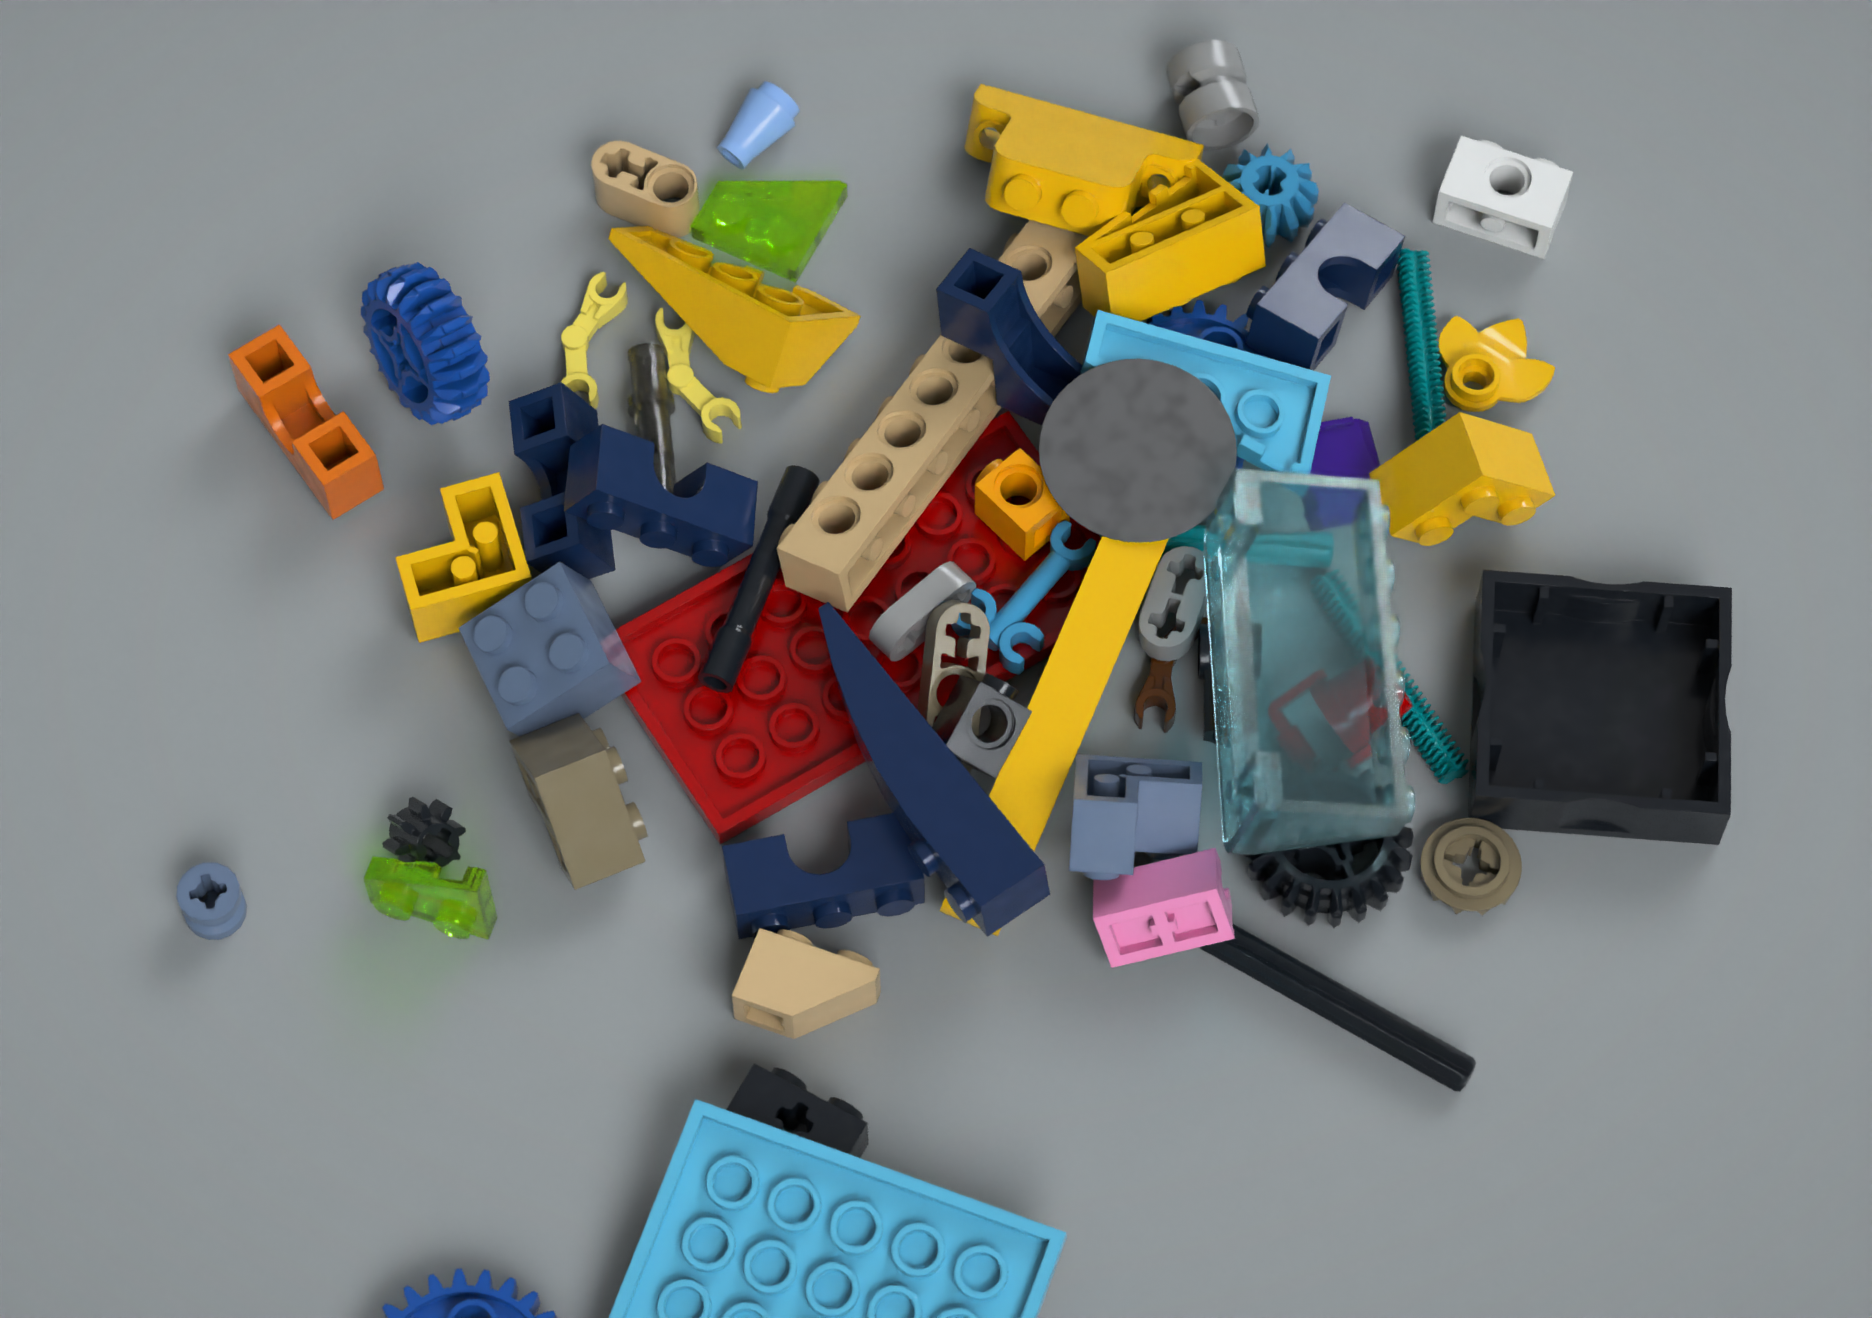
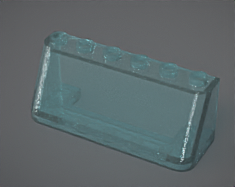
[1203,468,1415,855]

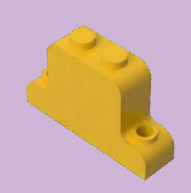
[964,84,1204,236]

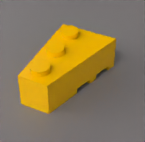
[1075,158,1266,322]

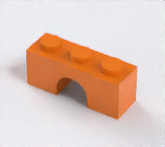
[228,324,384,520]

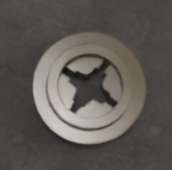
[1420,818,1522,916]

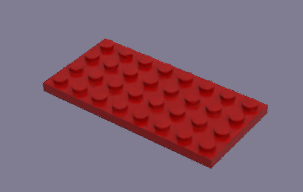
[616,411,1101,845]

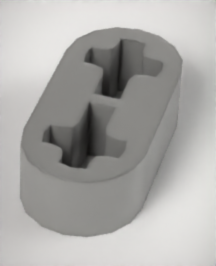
[1139,546,1213,661]
[869,561,976,661]

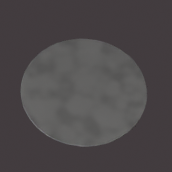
[1039,359,1237,543]

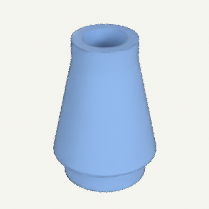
[717,81,800,169]

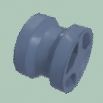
[176,862,247,940]

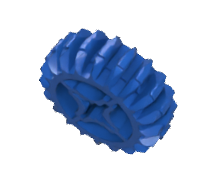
[361,262,490,425]

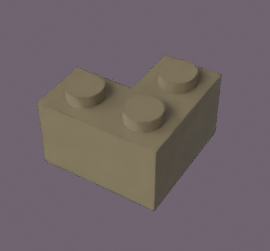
[509,713,648,890]

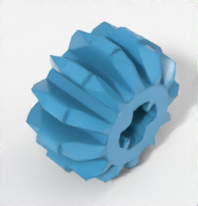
[1222,144,1319,248]

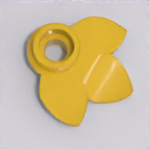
[1438,316,1555,412]

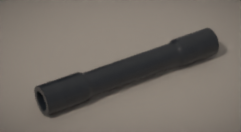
[698,465,820,693]

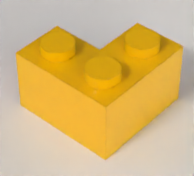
[1369,412,1556,546]
[395,472,532,643]

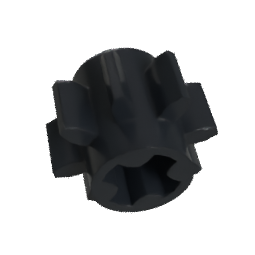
[382,797,466,878]

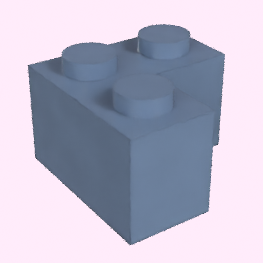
[1069,754,1202,880]

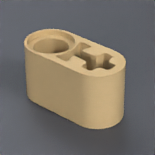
[591,141,700,238]

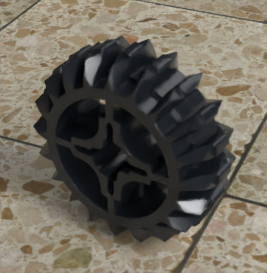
[1242,758,1414,928]

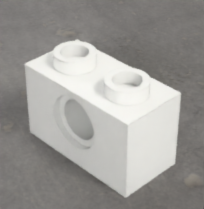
[1433,136,1573,259]

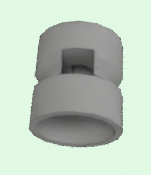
[1166,40,1259,151]

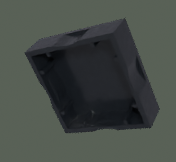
[1468,570,1732,845]

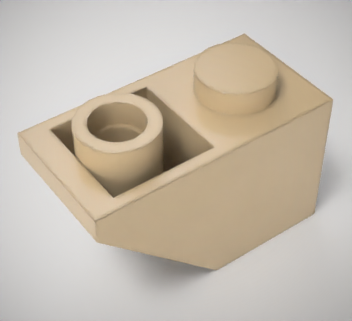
[732,928,881,1039]

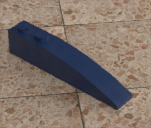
[818,602,1050,937]

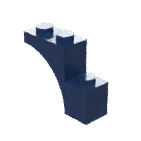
[936,248,1082,426]

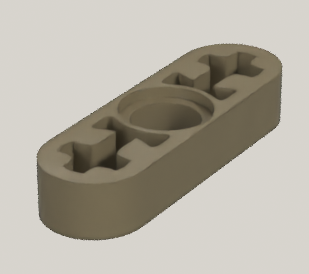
[917,600,990,773]

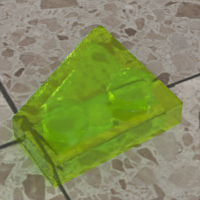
[691,181,848,283]
[363,856,498,940]

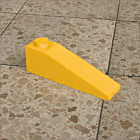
[608,226,860,393]

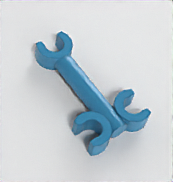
[951,520,1097,675]

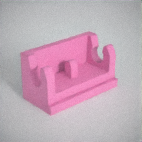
[1093,848,1235,968]

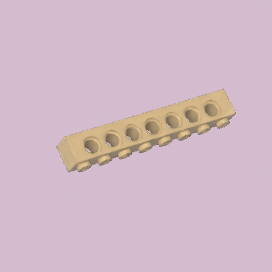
[777,220,1089,613]

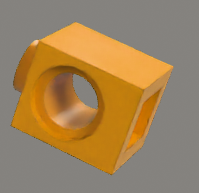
[975,448,1070,561]

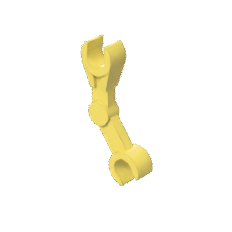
[561,272,628,409]
[655,308,741,444]

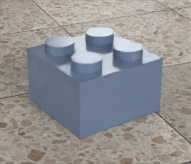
[459,562,642,736]

